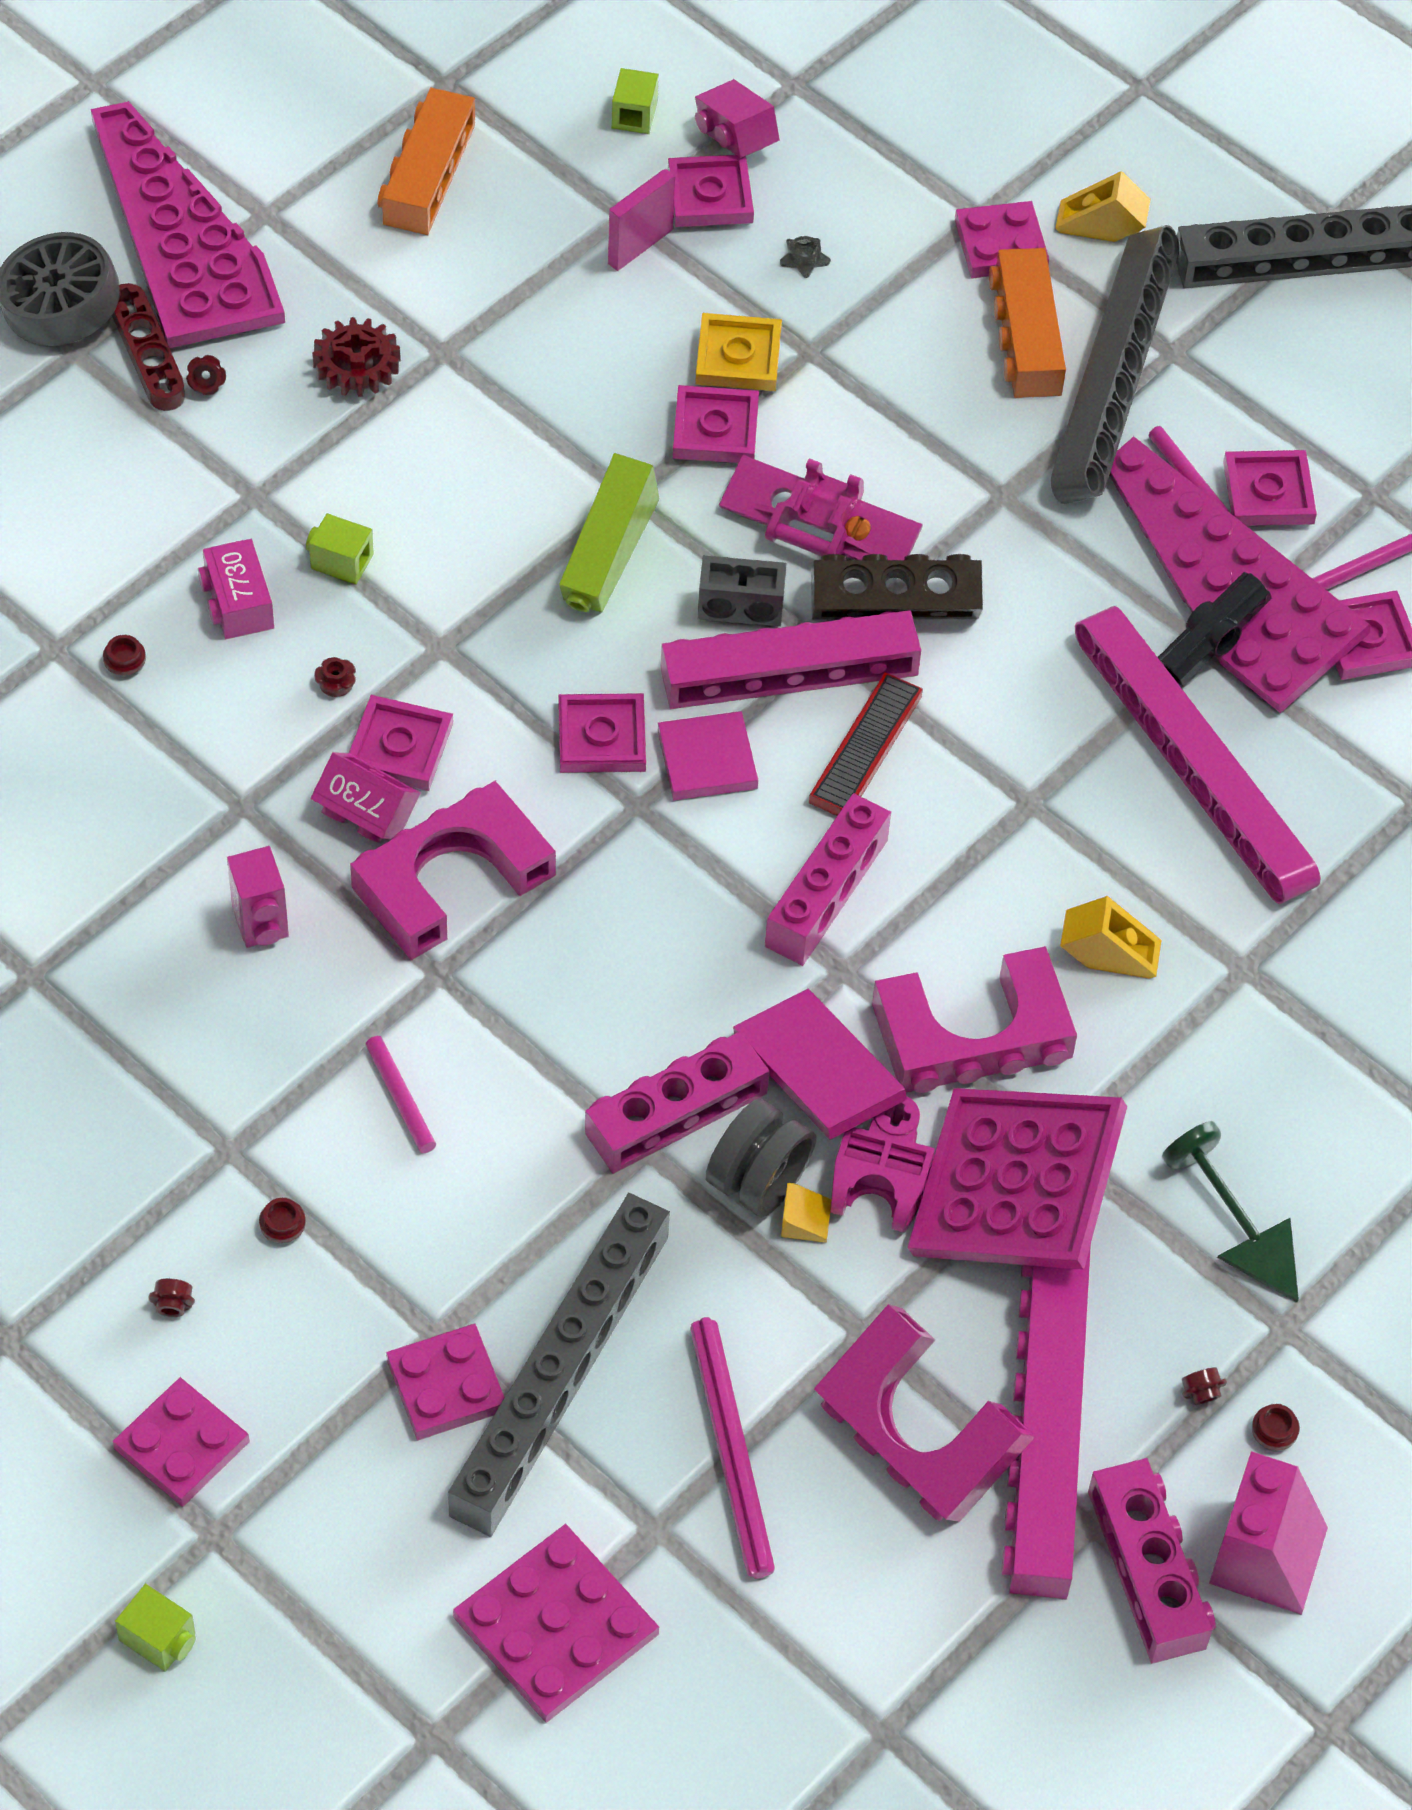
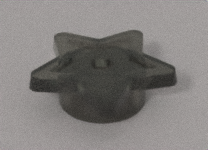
[780,236,831,278]

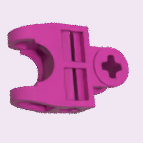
[830,1096,935,1232]

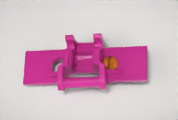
[719,455,923,560]

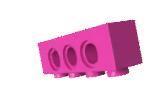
[765,793,891,966]
[585,1031,769,1174]
[1088,1458,1216,1664]

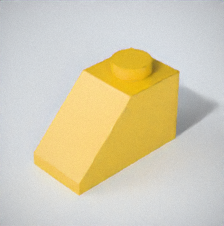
[1055,171,1151,242]
[1060,896,1162,979]

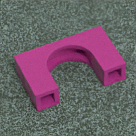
[350,780,556,960]
[872,946,1077,1093]
[814,1304,1035,1522]

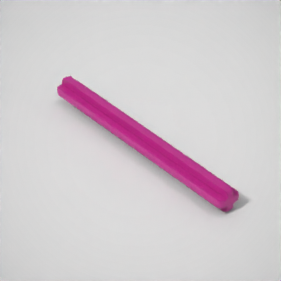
[690,1317,775,1579]

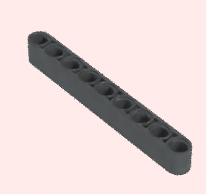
[1051,225,1179,504]

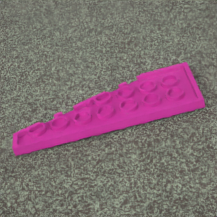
[91,101,285,348]
[1109,436,1370,713]

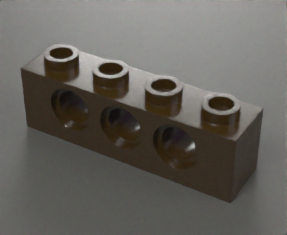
[811,554,983,619]

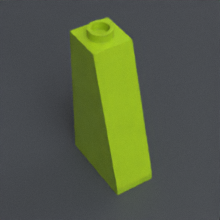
[559,453,660,613]

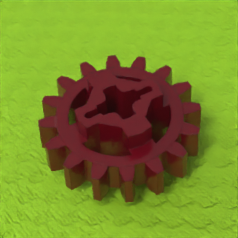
[312,317,401,397]

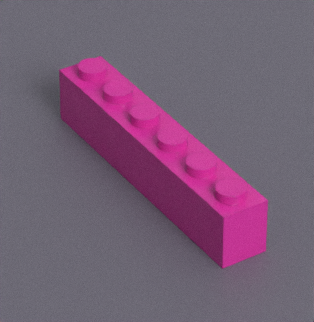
[660,610,922,709]

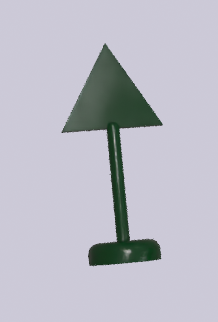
[1162,1121,1299,1302]

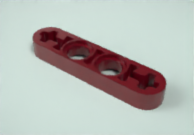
[112,283,185,411]

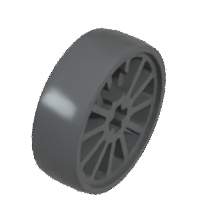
[0,232,120,346]

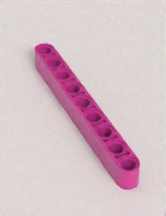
[1075,606,1321,904]

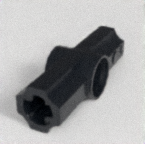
[1158,571,1272,686]

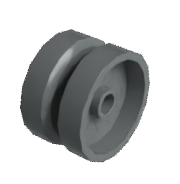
[705,1098,817,1218]

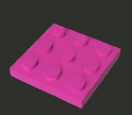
[453,1523,660,1723]

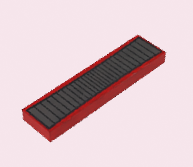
[809,672,923,816]

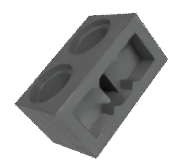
[697,555,787,627]

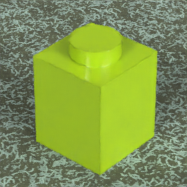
[611,68,659,134]
[306,513,374,585]
[115,1583,196,1672]

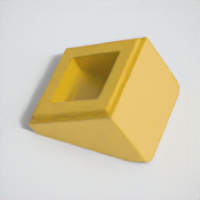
[781,1183,832,1243]

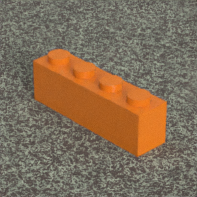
[377,87,475,235]
[989,248,1066,398]

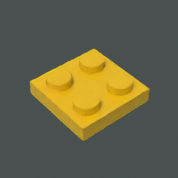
[695,313,782,391]

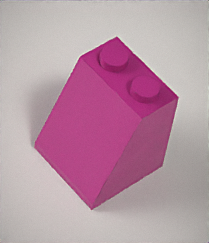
[1209,1451,1328,1615]

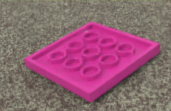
[907,1088,1127,1270]

